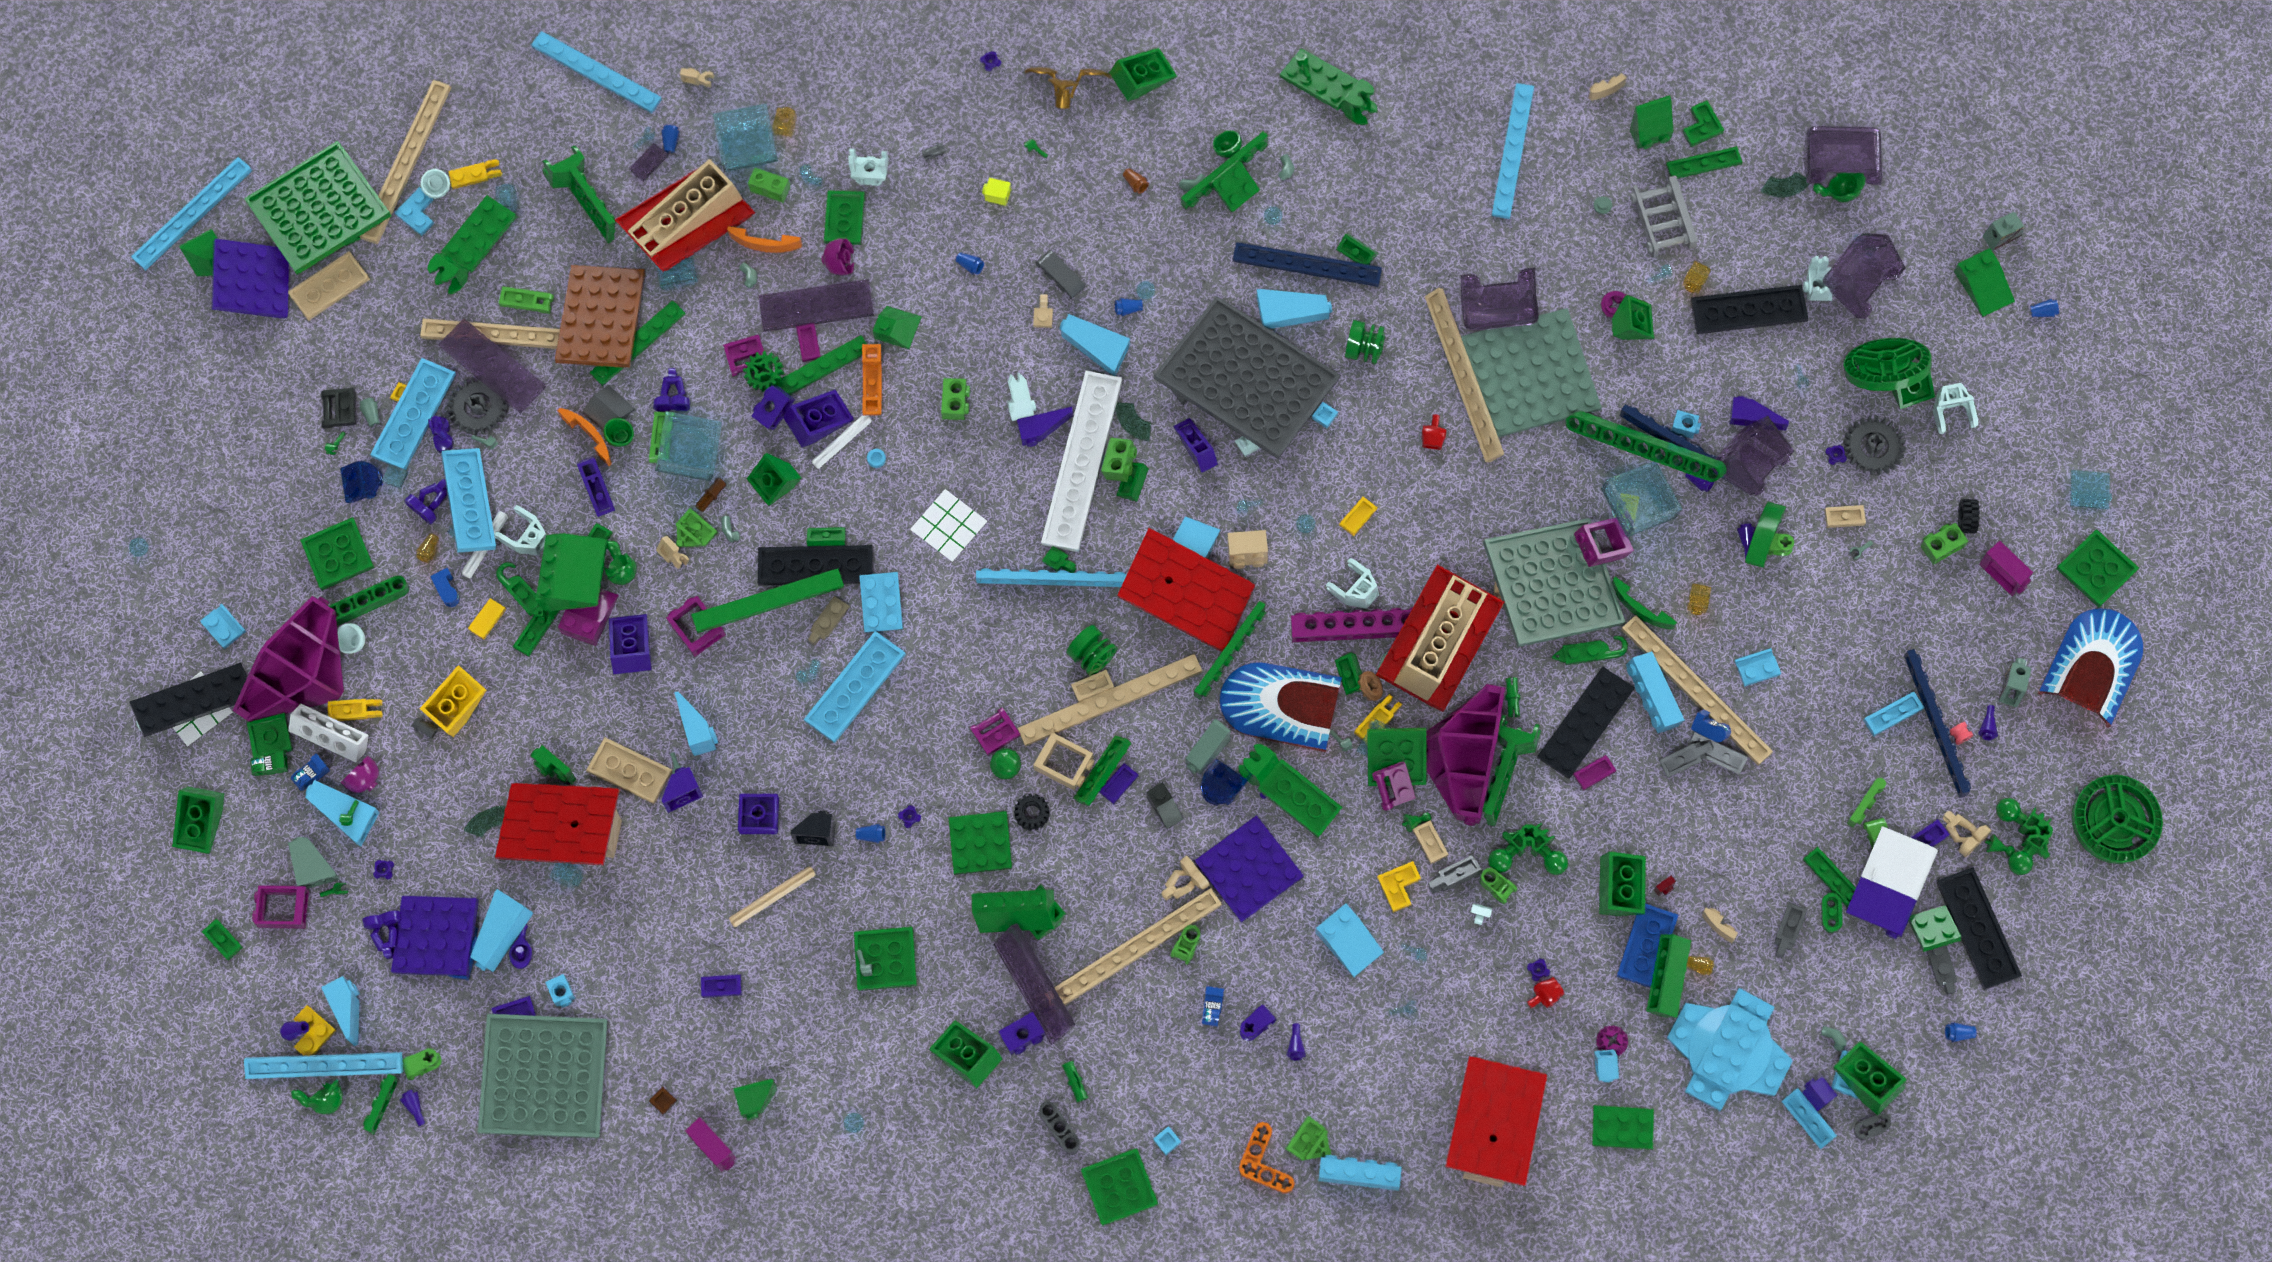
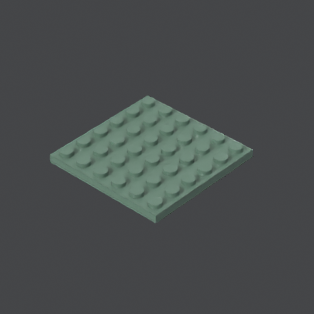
[1461,308,1602,438]
[1483,518,1625,647]
[478,1014,608,1139]

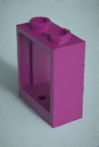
[1574,517,1634,567]
[1979,541,2034,597]
[666,596,725,657]
[252,885,309,929]
[685,1117,736,1172]

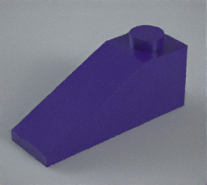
[1729,396,1789,431]
[1017,407,1073,447]
[1173,418,1218,473]
[576,456,615,517]

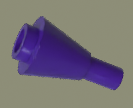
[1737,524,1756,559]
[1978,705,1998,741]
[1286,1023,1306,1061]
[400,1090,426,1127]

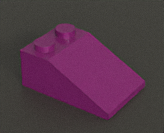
[558,589,619,646]

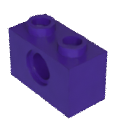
[751,385,796,430]
[998,1012,1045,1055]

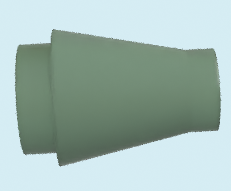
[359,398,380,427]

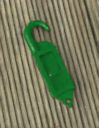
[496,562,545,618]
[1552,636,1628,665]

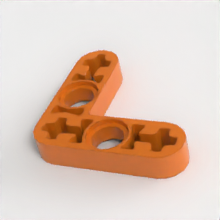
[1239,1122,1294,1194]

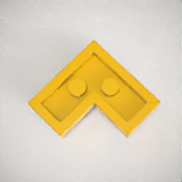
[1377,861,1421,913]
[293,1005,336,1056]

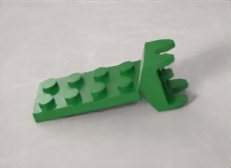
[1279,48,1378,125]
[542,145,616,243]
[427,195,517,294]
[1482,715,1541,827]
[1238,744,1343,838]

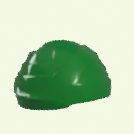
[1212,130,1242,158]
[603,418,634,447]
[990,748,1021,780]

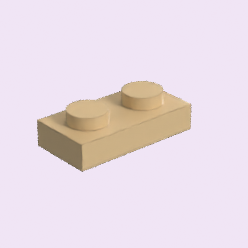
[1824,505,1866,528]
[1071,670,1114,702]
[1413,821,1448,864]

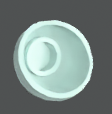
[420,169,450,199]
[338,623,365,654]

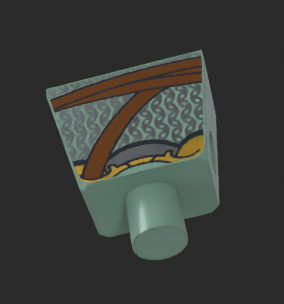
[1982,212,2024,251]
[1998,658,2031,707]

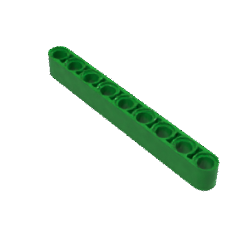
[1565,411,1727,482]

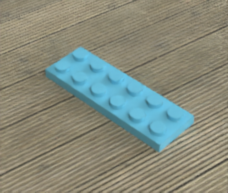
[370,358,456,471]
[441,448,496,553]
[804,631,906,743]

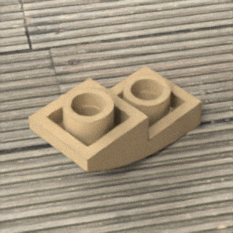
[1589,73,1626,100]
[1702,908,1738,943]

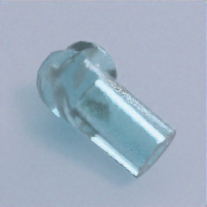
[796,659,821,683]

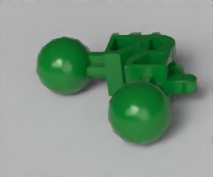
[1996,798,2053,875]
[1488,823,1569,875]

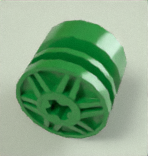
[1345,320,1385,364]
[1066,625,1118,676]

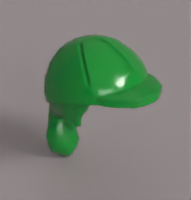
[1812,171,1865,203]
[604,541,637,585]
[291,1079,343,1115]

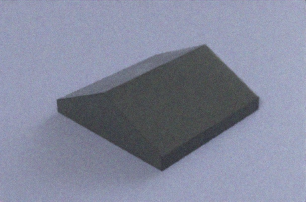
[582,385,635,429]

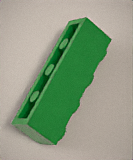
[1646,934,1691,1018]

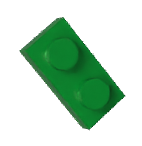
[806,527,846,546]
[202,918,243,961]

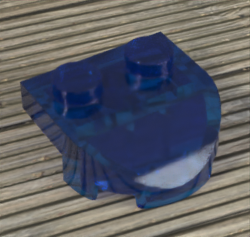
[340,461,383,504]
[1200,759,1248,806]

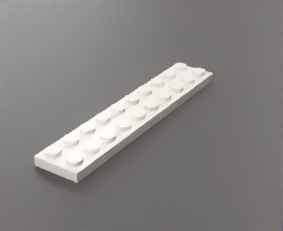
[1041,371,1123,552]

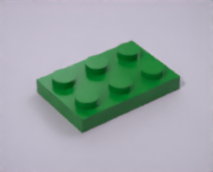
[824,190,865,245]
[1592,1105,1654,1150]

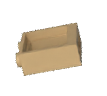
[1033,732,1095,791]

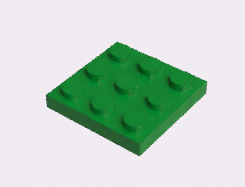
[300,517,375,591]
[2056,529,2139,608]
[1367,728,1427,786]
[948,811,1012,875]
[854,926,917,991]
[1081,1148,1159,1227]

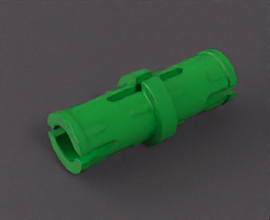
[1505,677,1520,717]
[1062,1061,1088,1103]

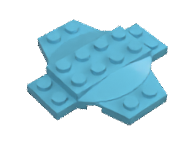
[1667,988,1793,1111]

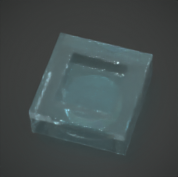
[382,464,408,489]

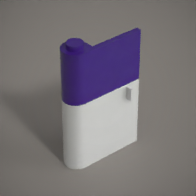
[1846,826,1938,939]

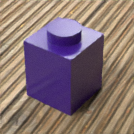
[1802,1077,1838,1112]

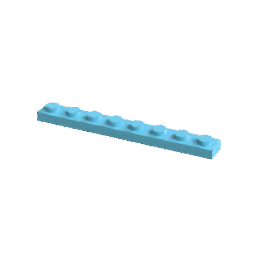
[531,31,662,113]
[1492,83,1534,219]
[131,157,252,271]
[976,568,1127,587]
[244,1052,403,1079]

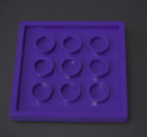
[211,239,289,318]
[1194,815,1304,923]
[391,896,479,977]

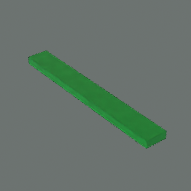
[513,523,613,657]
[691,569,844,633]

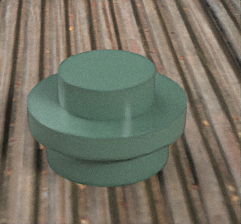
[1593,196,1612,214]

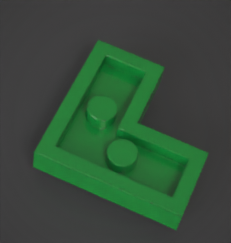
[1682,100,1724,147]

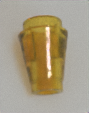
[416,533,439,563]
[1687,956,1715,976]

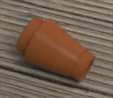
[1123,168,1149,194]

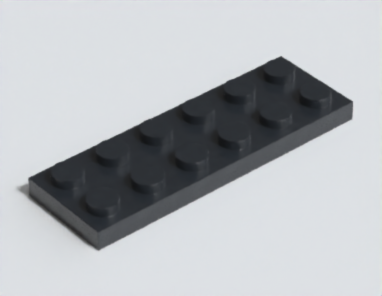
[1690,285,1809,334]
[757,545,873,586]
[129,663,247,737]
[1537,666,1635,779]
[1936,867,2022,991]

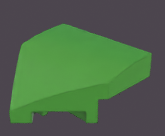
[676,508,719,547]
[1285,1116,1331,1160]

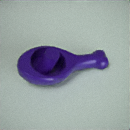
[509,923,532,969]

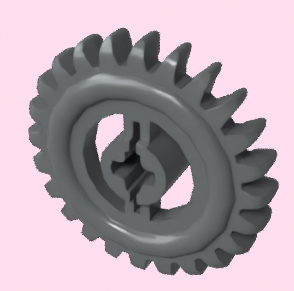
[447,376,509,435]
[1843,416,1906,475]

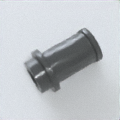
[921,142,946,161]
[412,717,438,739]

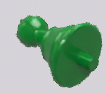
[1402,812,1432,833]
[1985,834,2016,857]

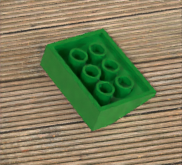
[535,533,608,612]

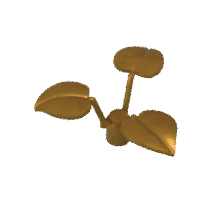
[1025,67,1111,109]

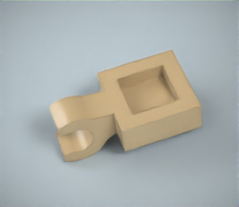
[680,68,714,87]
[1033,294,1053,328]
[656,536,689,569]

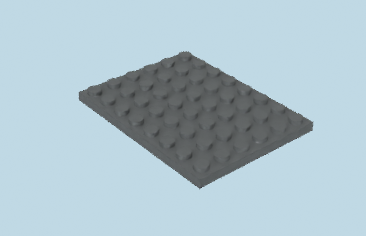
[1153,296,1341,459]

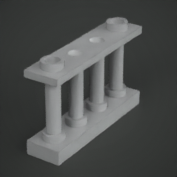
[1630,176,1698,258]

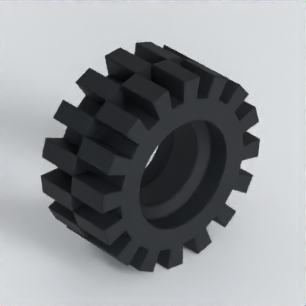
[1958,499,1980,534]
[1014,794,1050,831]

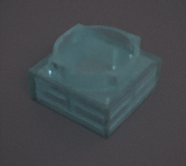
[713,103,778,172]
[655,411,722,482]
[1601,461,1682,537]

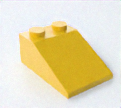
[420,665,487,737]

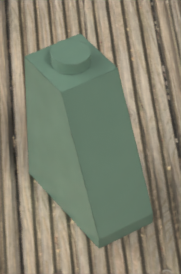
[1185,718,1230,775]
[288,837,340,889]

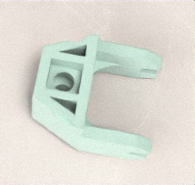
[848,148,889,186]
[1803,256,1832,301]
[1007,373,1036,421]
[1933,383,1978,434]
[494,505,546,555]
[1326,558,1379,609]

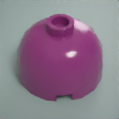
[821,238,854,276]
[340,755,379,793]

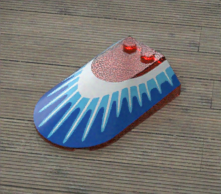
[2037,608,2143,728]
[1220,662,1342,752]

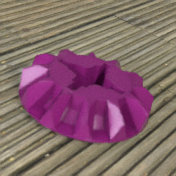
[1601,291,1626,318]
[1596,1025,1629,1056]

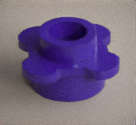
[980,51,1001,71]
[1825,445,1847,465]
[898,805,921,828]
[373,860,394,880]
[1527,959,1550,981]

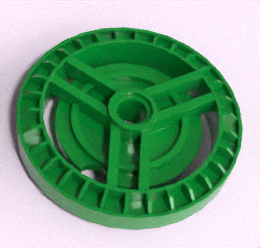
[1844,338,1932,391]
[2072,775,2163,864]

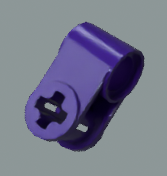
[1240,1004,1277,1041]

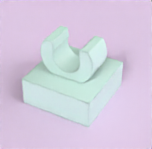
[1235,436,1260,457]
[1471,903,1492,925]

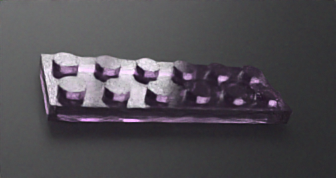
[758,279,874,332]
[438,319,546,414]
[993,924,1076,1045]

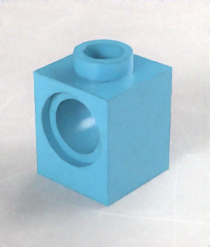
[1671,410,1701,439]
[545,974,575,1008]
[1594,1049,1619,1082]

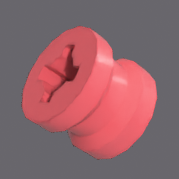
[1950,722,1973,745]

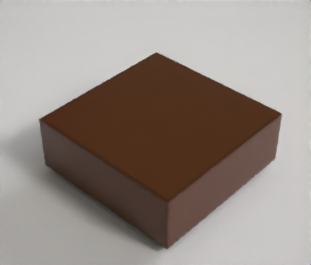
[649,1087,677,1115]

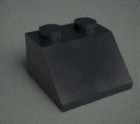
[791,811,836,846]

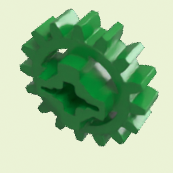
[743,351,784,392]

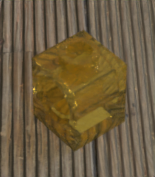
[772,107,797,137]
[1683,261,1711,294]
[1687,583,1711,615]

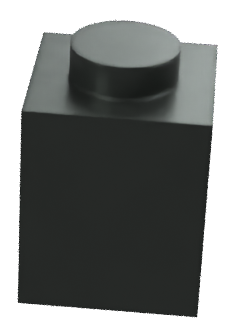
[1146,782,1184,829]

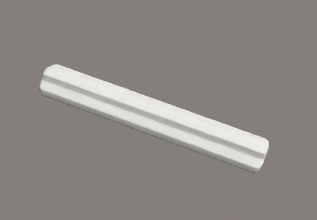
[812,415,872,468]
[462,511,508,578]

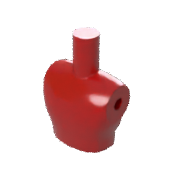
[1421,414,1446,450]
[1527,977,1565,1008]

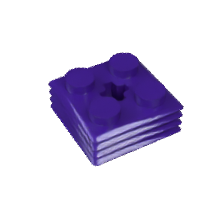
[738,794,779,834]

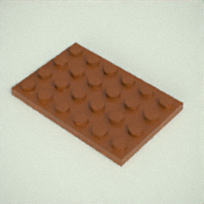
[555,265,645,368]

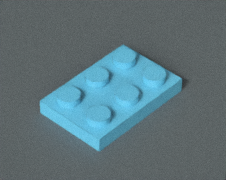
[859,572,903,633]

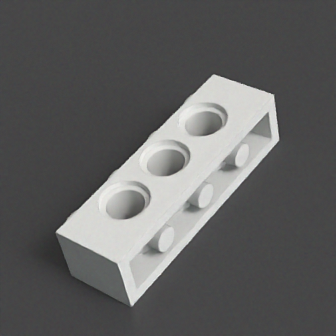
[289,704,368,762]

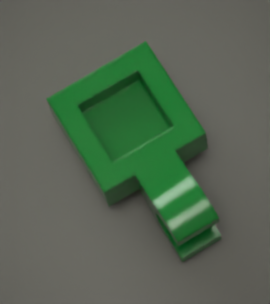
[1042,546,1077,573]

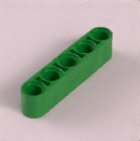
[329,575,409,626]

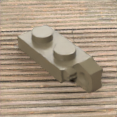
[808,596,850,646]

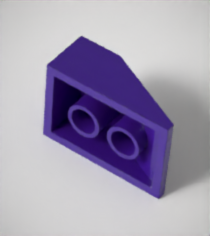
[783,389,854,448]
[609,614,652,675]

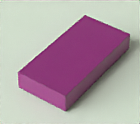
[796,323,821,362]
[1573,755,1617,791]

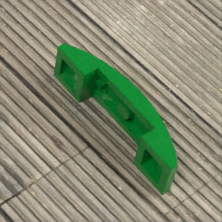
[1745,502,1786,568]
[1612,576,1677,630]

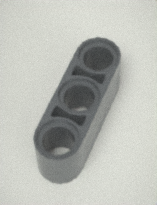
[1035,250,1085,299]
[1039,1101,1080,1155]

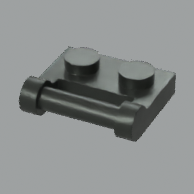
[321,388,356,428]

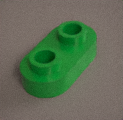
[1821,893,1843,933]

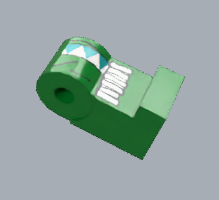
[250,751,289,776]

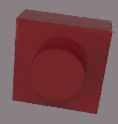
[1654,875,1676,896]

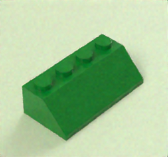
[971,890,1056,933]

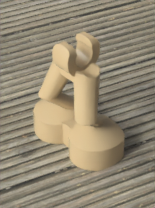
[1943,811,1992,858]
[1162,855,1210,900]

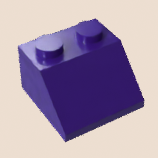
[661,767,703,813]

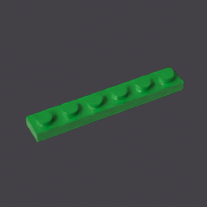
[1181,131,1268,210]
[589,300,685,387]
[765,335,867,405]
[1194,601,1266,700]

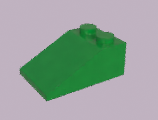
[1109,48,1178,101]
[1629,95,1674,149]
[1954,248,2015,317]
[172,786,225,854]
[929,1020,1003,1089]
[1834,1041,1907,1115]

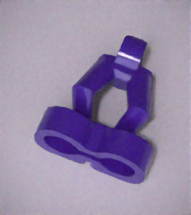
[653,368,690,412]
[428,416,454,453]
[404,479,447,525]
[362,910,401,959]

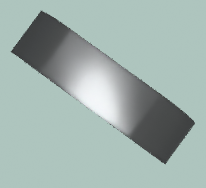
[1854,1113,1891,1141]

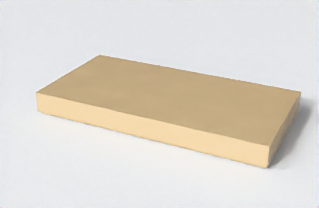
[288,251,370,321]
[586,737,673,804]

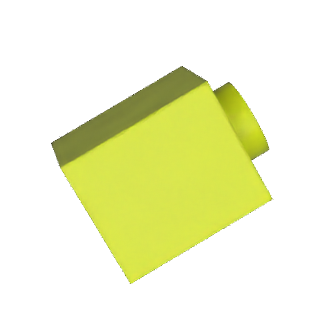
[982,178,1011,206]

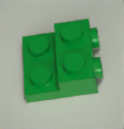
[530,745,576,785]

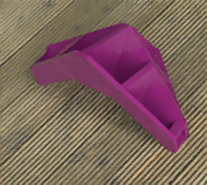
[232,596,344,722]
[1426,684,1505,826]

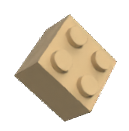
[1228,530,1268,569]

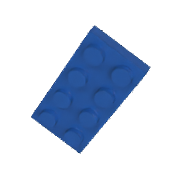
[1616,904,1678,988]

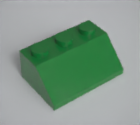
[1599,851,1646,916]

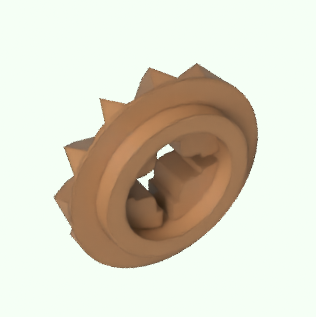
[1358,671,1383,701]

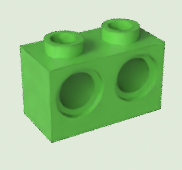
[748,167,791,203]
[941,378,970,420]
[1101,438,1137,482]
[1921,523,1968,565]

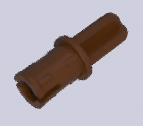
[695,477,726,512]

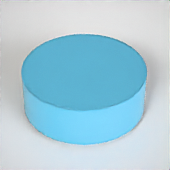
[867,449,886,468]

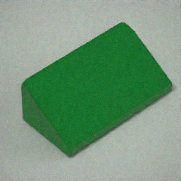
[1336,234,1378,265]
[1116,462,1149,502]
[1334,653,1362,695]

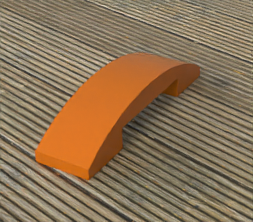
[727,226,802,253]
[862,344,882,416]
[557,408,612,466]

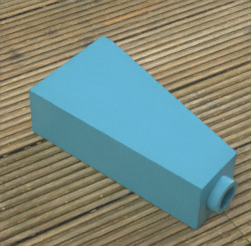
[1256,289,1332,329]
[1059,314,1130,376]
[305,780,380,846]
[471,889,533,972]

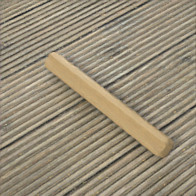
[729,866,815,927]

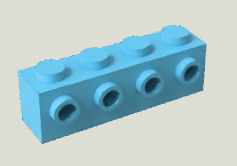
[1626,652,1684,734]
[1318,1155,1402,1191]

